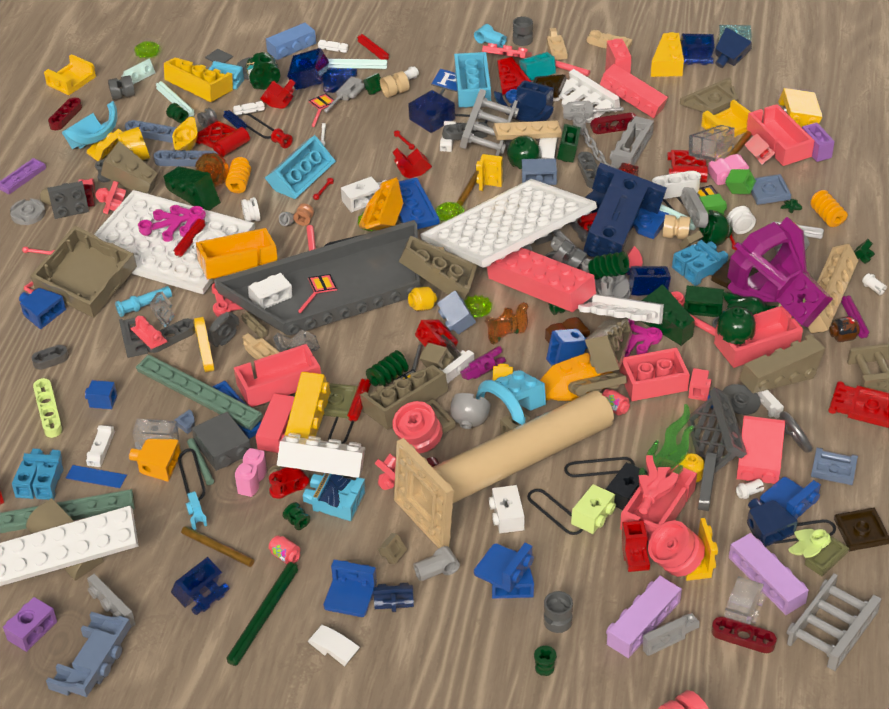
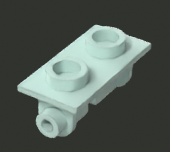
[121,58,155,84]

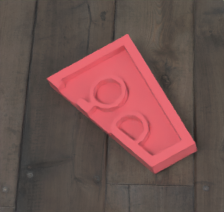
[482,43,532,58]

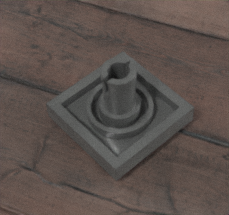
[47,181,89,219]

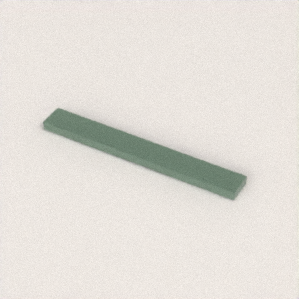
[136,354,263,431]
[0,489,135,533]

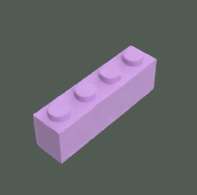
[729,533,809,615]
[606,576,682,659]

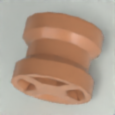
[293,203,314,226]

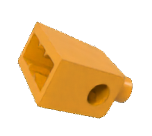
[129,439,181,482]

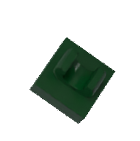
[363,73,381,95]
[854,239,875,264]

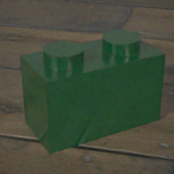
[557,124,581,163]
[684,285,724,317]

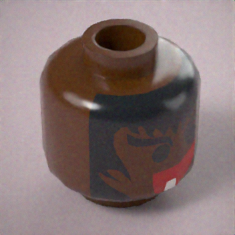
[829,316,860,343]

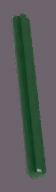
[226,562,298,666]

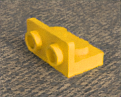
[86,129,122,161]
[476,154,503,191]

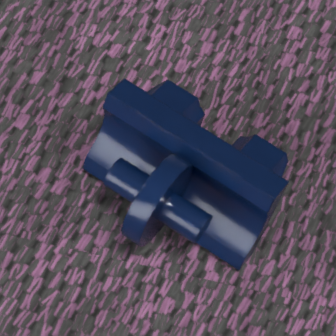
[373,582,414,612]

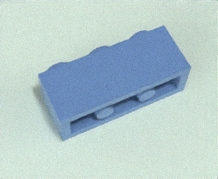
[266,23,316,60]

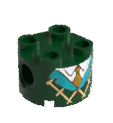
[245,52,280,90]

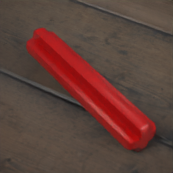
[357,34,389,60]
[173,218,206,257]
[347,378,371,421]

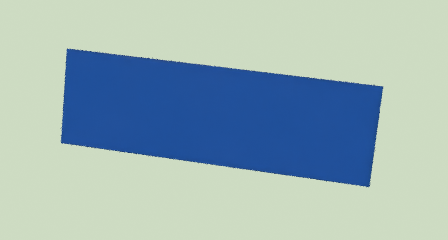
[66,465,127,488]

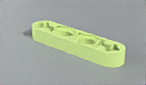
[33,378,62,438]

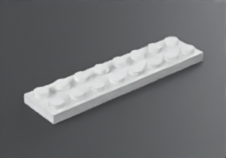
[0,506,139,586]

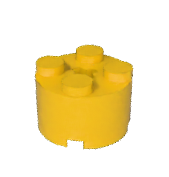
[116,127,150,160]

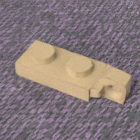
[547,28,568,60]
[242,333,280,360]

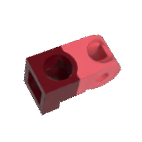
[78,178,95,207]

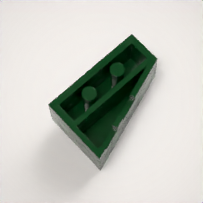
[163,166,221,210]
[641,284,695,346]

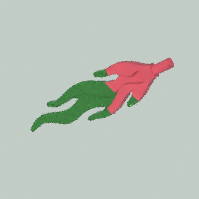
[638,404,694,514]

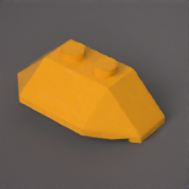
[359,177,403,230]
[540,353,613,401]

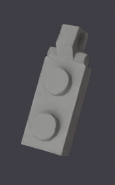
[643,613,700,656]

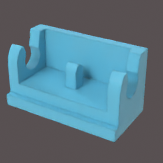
[208,61,244,90]

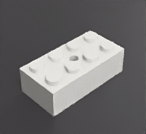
[277,433,365,478]

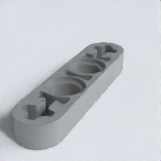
[681,187,708,228]

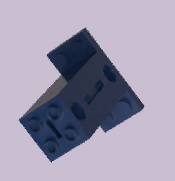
[583,163,667,257]

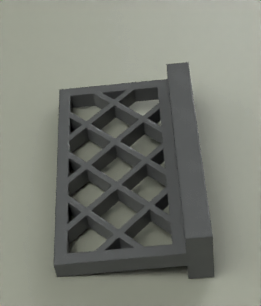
[686,387,747,473]

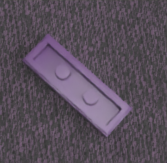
[0,158,46,194]

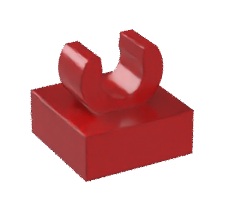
[577,212,597,231]

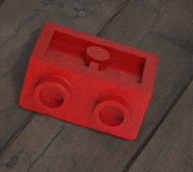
[415,320,458,348]

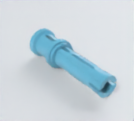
[115,286,172,317]

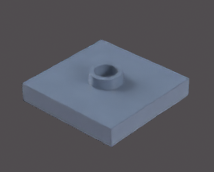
[751,174,791,205]

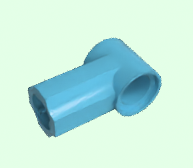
[474,24,507,48]

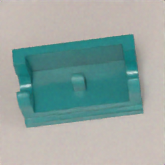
[519,52,556,81]

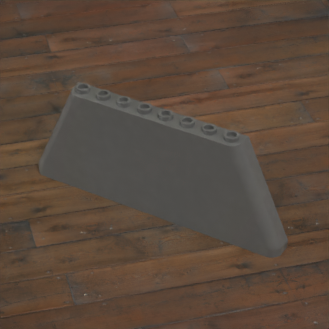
[214,220,420,335]

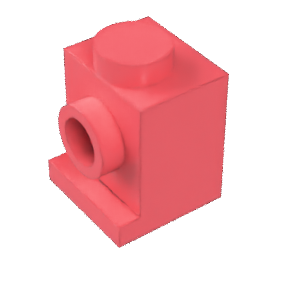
[688,368,712,401]

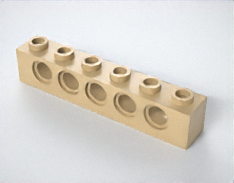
[808,244,858,333]

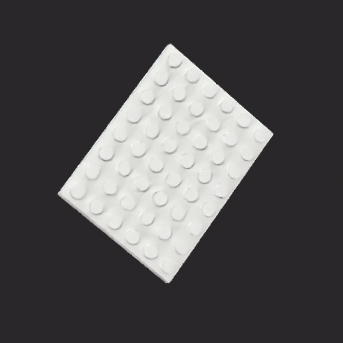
[420,179,597,267]
[94,190,255,294]

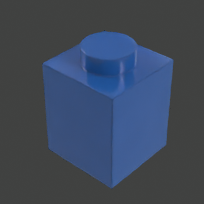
[85,380,117,409]

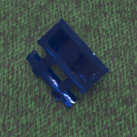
[680,33,715,65]
[627,266,671,296]
[171,557,229,615]

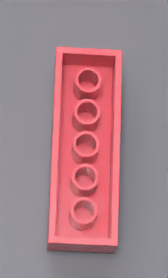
[487,247,596,312]

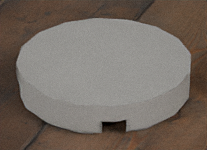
[10,198,45,225]

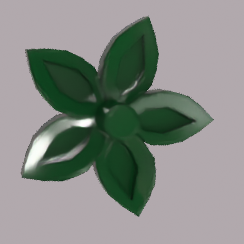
[781,199,802,213]

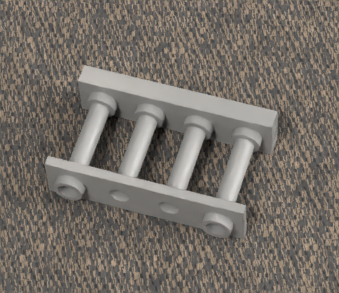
[460,89,519,156]
[787,574,882,671]

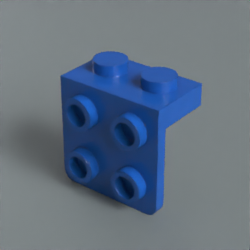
[760,477,821,519]
[474,543,534,592]
[323,560,377,617]

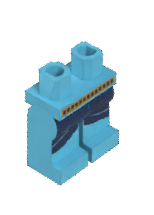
[303,473,365,521]

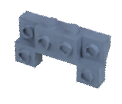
[46,612,131,697]

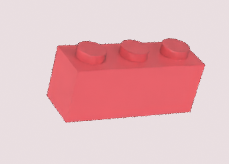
[256,394,295,453]

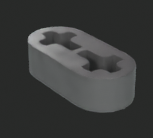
[31,345,69,370]

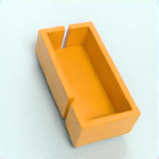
[196,228,277,280]

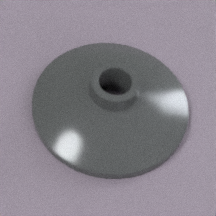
[723,384,761,415]

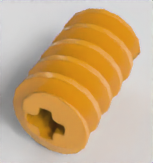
[225,157,251,194]
[810,190,848,227]

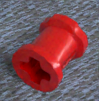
[271,128,293,149]

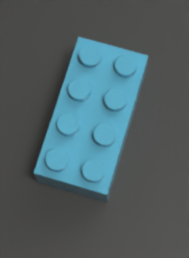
[454,52,491,108]

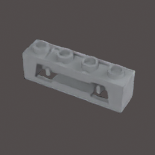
[610,116,654,172]

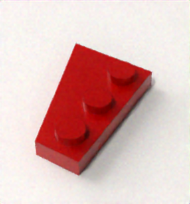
[497,56,531,95]

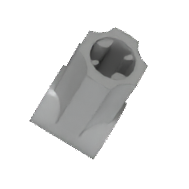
[413,546,460,581]

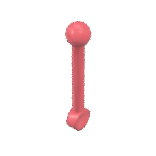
[22,246,55,255]

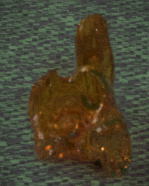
[485,302,529,345]

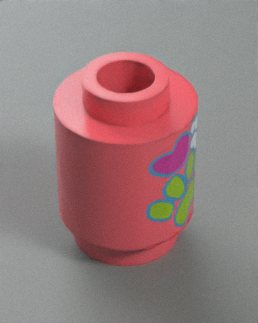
[602,389,630,416]
[268,535,300,564]

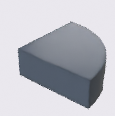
[174,409,195,434]

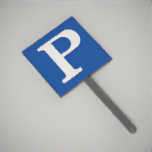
[431,69,457,107]

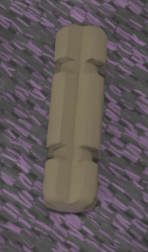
[241,311,268,338]

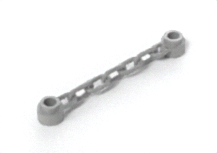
[573,117,617,169]

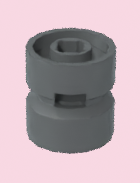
[513,16,533,46]
[108,75,135,100]
[552,239,587,268]
[544,591,573,633]

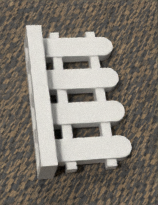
[553,69,620,123]
[578,294,664,324]

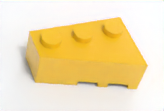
[651,32,684,77]

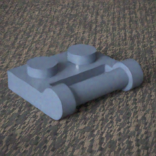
[811,447,858,485]

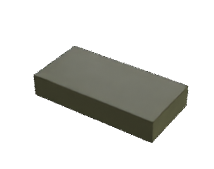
[805,536,849,576]

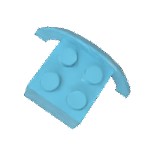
[62,101,118,149]
[476,370,546,425]

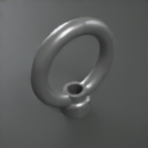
[780,411,812,453]

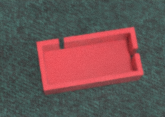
[747,104,815,166]
[714,306,803,368]
[234,344,321,407]
[620,458,697,542]

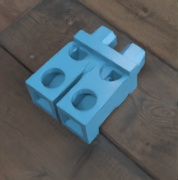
[672,240,728,286]
[12,448,63,500]

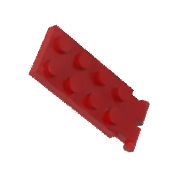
[828,381,889,428]

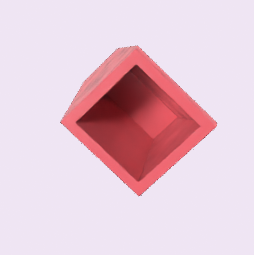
[736,416,785,484]

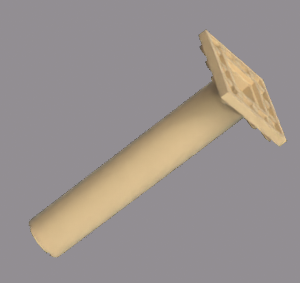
[394,391,614,548]

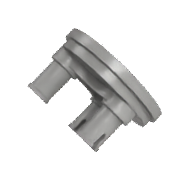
[581,259,631,304]

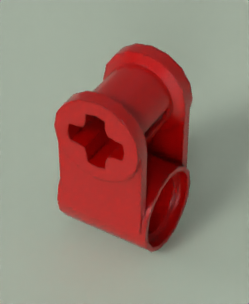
[269,467,309,499]

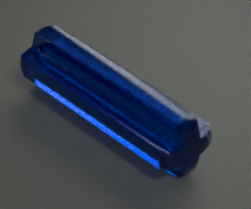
[223,110,247,129]

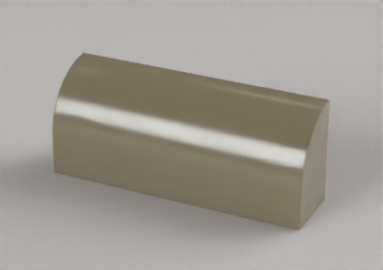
[26,498,103,581]

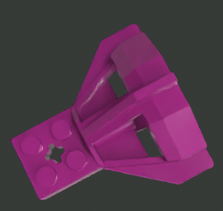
[727,217,833,327]

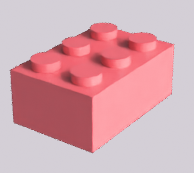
[620,348,690,401]

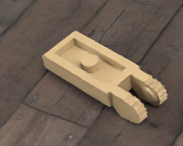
[586,30,632,50]

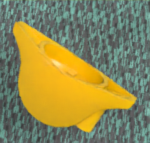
[172,117,198,151]

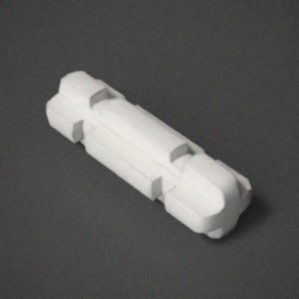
[318,40,348,53]
[233,101,265,116]

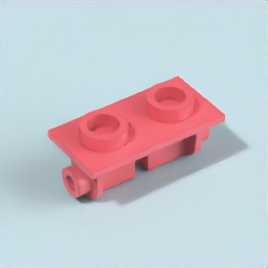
[131,316,167,349]

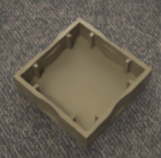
[31,226,137,318]

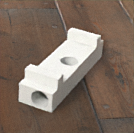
[440,121,456,152]
[439,350,474,384]
[757,390,784,419]
[86,425,115,467]

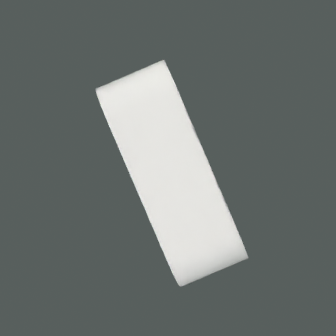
[652,171,701,199]

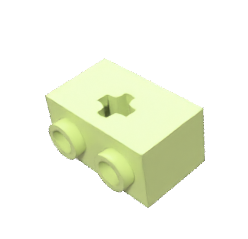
[571,484,616,534]

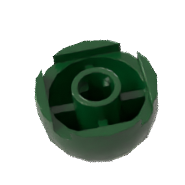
[507,135,542,169]
[699,210,732,246]
[717,307,756,344]

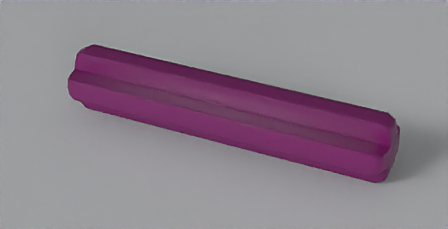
[841,295,869,339]

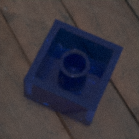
[287,48,329,90]
[408,90,455,133]

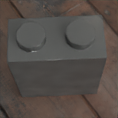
[192,412,251,471]

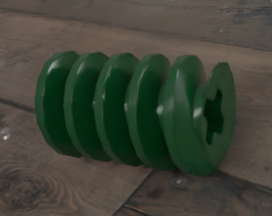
[588,251,630,279]
[366,350,409,387]

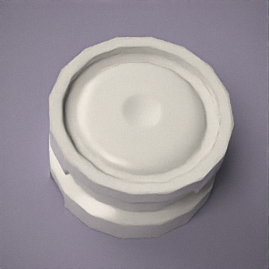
[241,197,260,222]
[727,206,756,234]

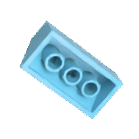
[265,135,336,199]

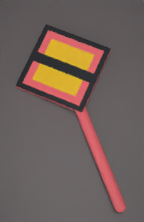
[309,93,337,127]
[298,274,337,313]

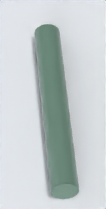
[187,438,214,485]

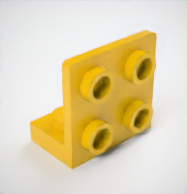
[685,518,718,581]

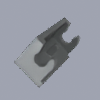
[119,318,148,358]

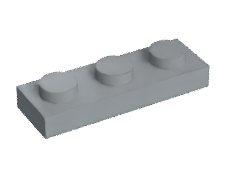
[87,574,136,628]

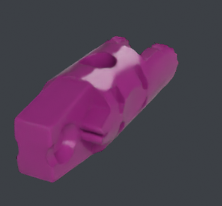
[460,346,506,380]

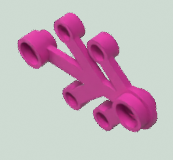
[138,205,206,242]
[624,319,663,357]

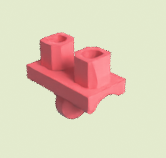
[95,181,126,214]
[375,454,396,490]

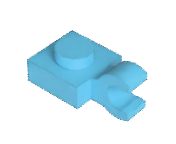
[185,492,207,530]

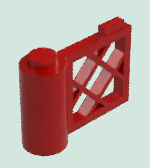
[196,121,250,157]
[667,150,708,183]

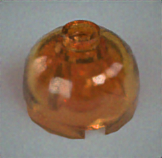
[195,153,229,187]

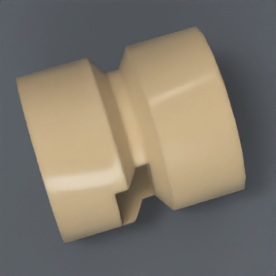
[380,71,409,98]
[663,214,691,240]

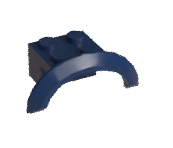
[494,80,554,122]

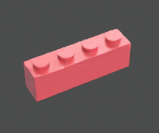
[600,64,668,119]

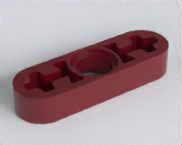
[48,97,82,131]
[590,113,636,134]
[711,617,777,653]

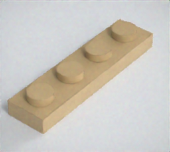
[493,121,562,140]

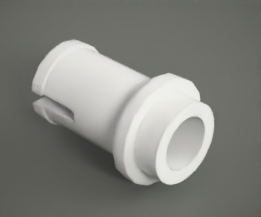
[404,66,419,80]
[862,273,887,295]
[736,479,764,499]

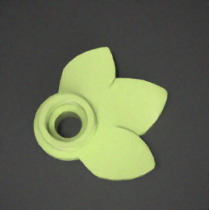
[788,529,831,558]

